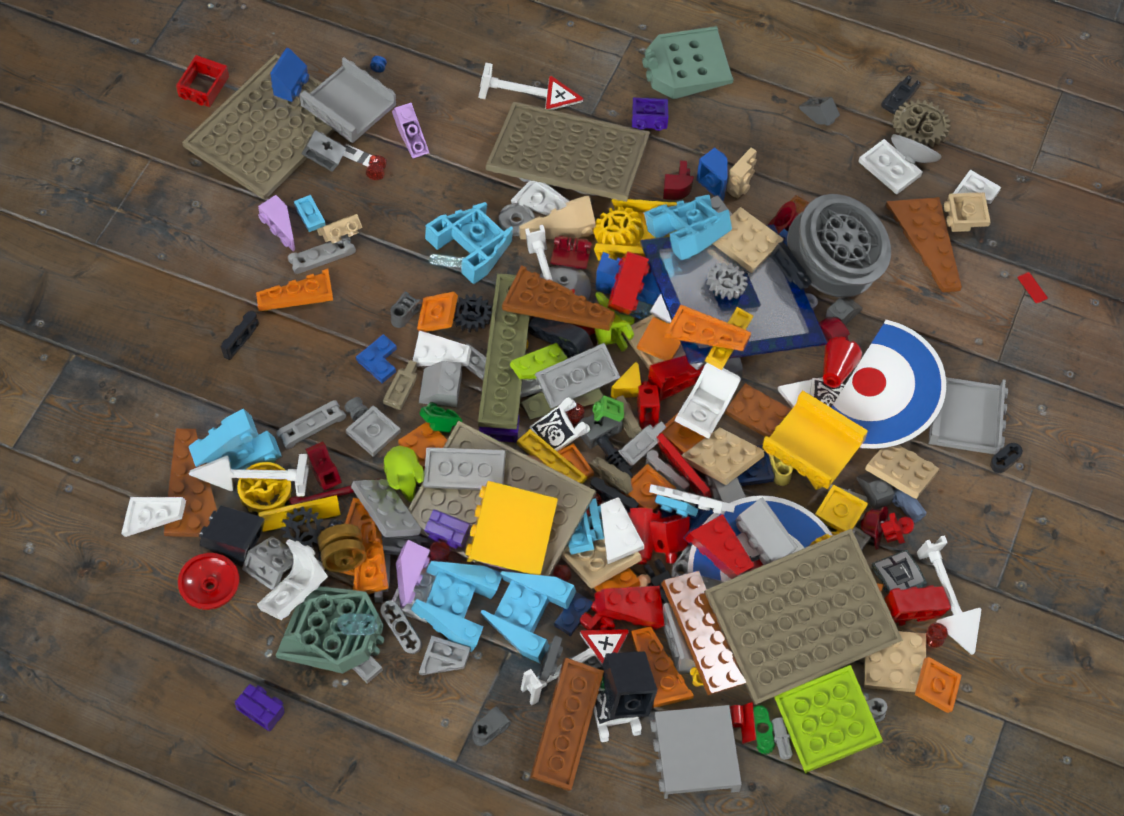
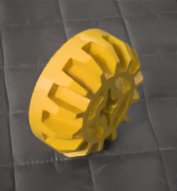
[593,206,644,247]
[237,462,292,514]

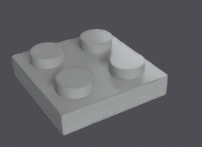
[346,406,401,457]

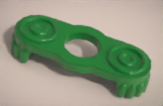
[753,705,775,755]

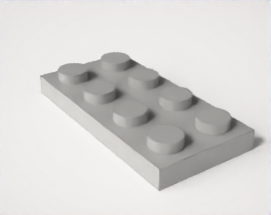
[535,343,620,409]
[423,447,506,490]
[351,479,421,537]

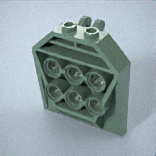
[642,26,734,99]
[276,586,385,674]

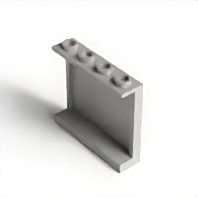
[300,57,396,143]
[928,377,1008,454]
[651,705,742,799]

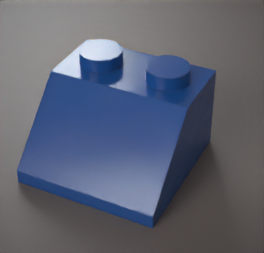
[270,47,309,102]
[696,148,727,201]

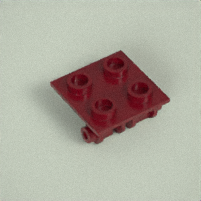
[550,235,592,269]

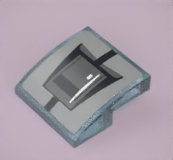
[872,550,927,594]

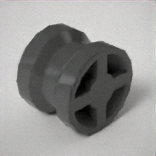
[344,397,369,421]

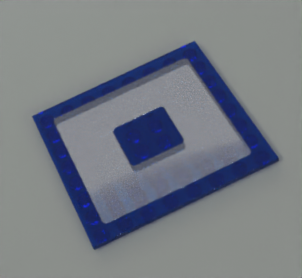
[640,225,827,364]

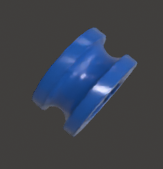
[370,56,387,73]

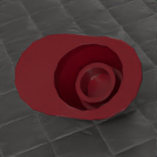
[767,201,799,235]
[861,506,888,550]

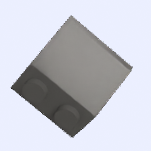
[419,361,462,407]

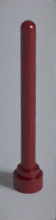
[289,478,380,505]

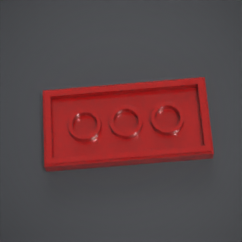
[656,433,712,499]

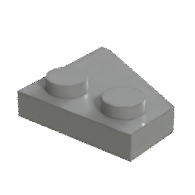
[419,636,471,675]

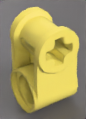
[769,455,793,486]

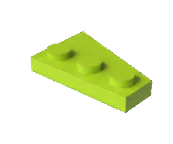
[510,343,568,379]

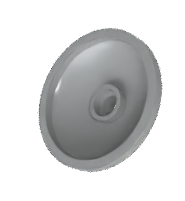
[891,134,942,164]
[540,265,591,301]

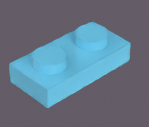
[294,195,326,232]
[655,495,698,517]
[589,498,604,540]

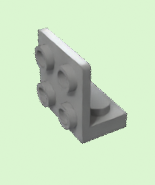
[242,536,294,590]

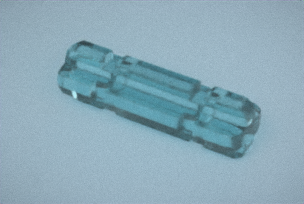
[429,254,464,268]

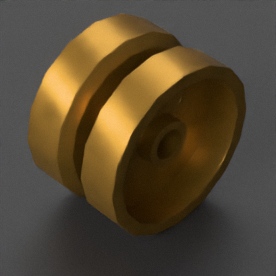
[318,524,366,572]

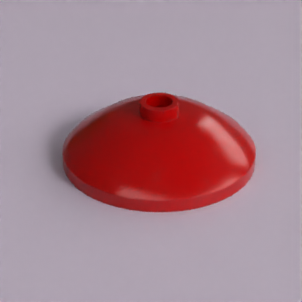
[178,553,239,610]

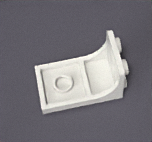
[675,362,741,439]
[257,539,328,620]

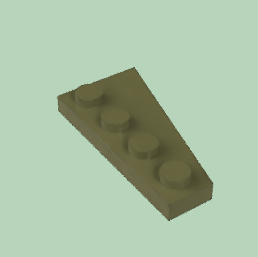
[520,388,603,420]

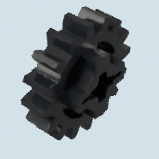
[453,294,492,333]
[281,506,325,548]

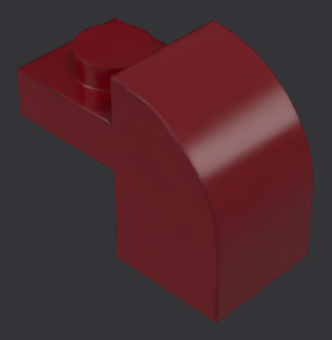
[663,160,694,200]
[814,317,850,342]
[305,441,342,491]

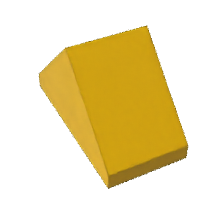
[611,362,641,398]

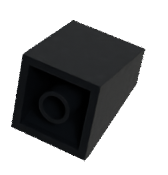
[199,506,265,567]
[602,651,658,719]

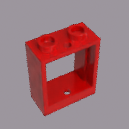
[176,55,229,107]

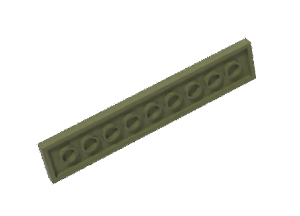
[478,274,530,429]

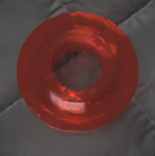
[553,565,571,582]

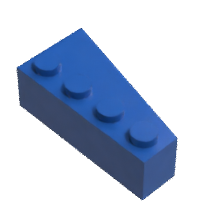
[596,252,669,305]

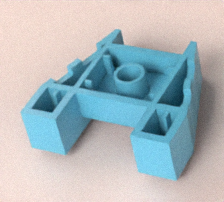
[644,194,732,260]
[425,202,513,284]
[189,409,282,470]
[411,561,502,652]
[481,571,576,663]

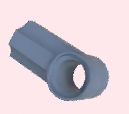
[892,488,927,523]

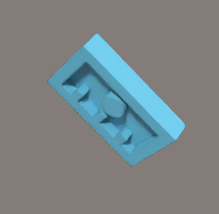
[568,512,596,555]

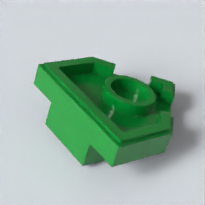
[419,402,463,432]

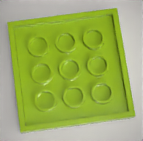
[774,665,883,773]

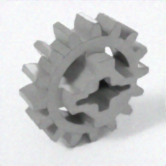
[706,262,748,300]

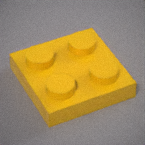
[815,485,868,532]

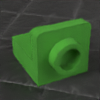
[593,396,624,422]

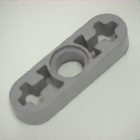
[381,601,422,654]

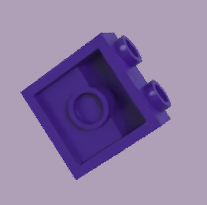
[632,97,668,131]

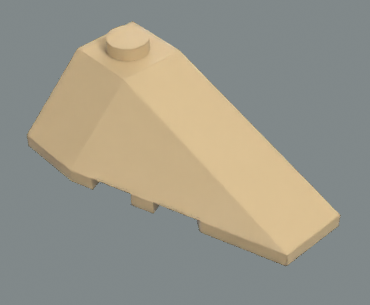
[519,196,596,239]

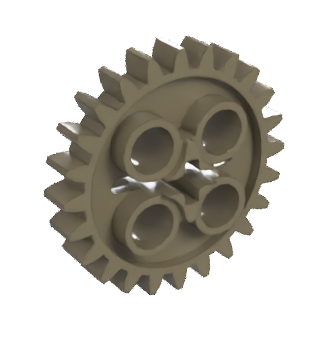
[893,99,951,147]

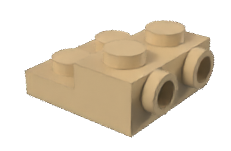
[727,148,757,198]
[944,192,990,232]
[317,214,362,244]

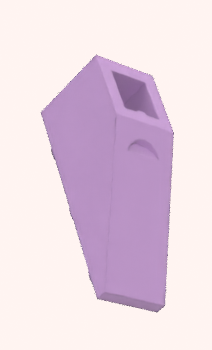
[392,103,429,159]
[258,195,295,251]
[396,540,430,608]

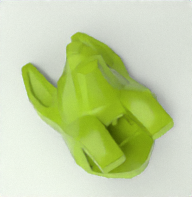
[595,292,635,352]
[384,446,425,502]

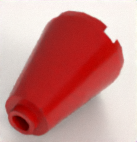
[823,337,862,388]
[627,508,662,565]

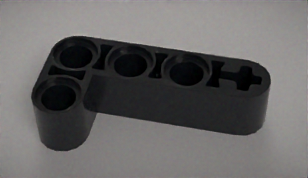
[528,317,594,357]

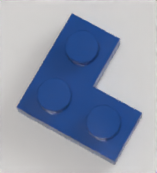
[356,334,397,383]

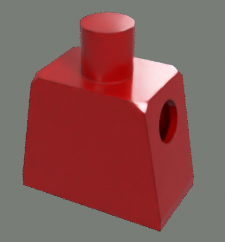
[637,381,660,429]
[650,515,690,563]

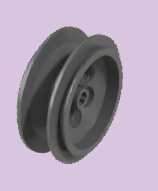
[787,194,891,297]

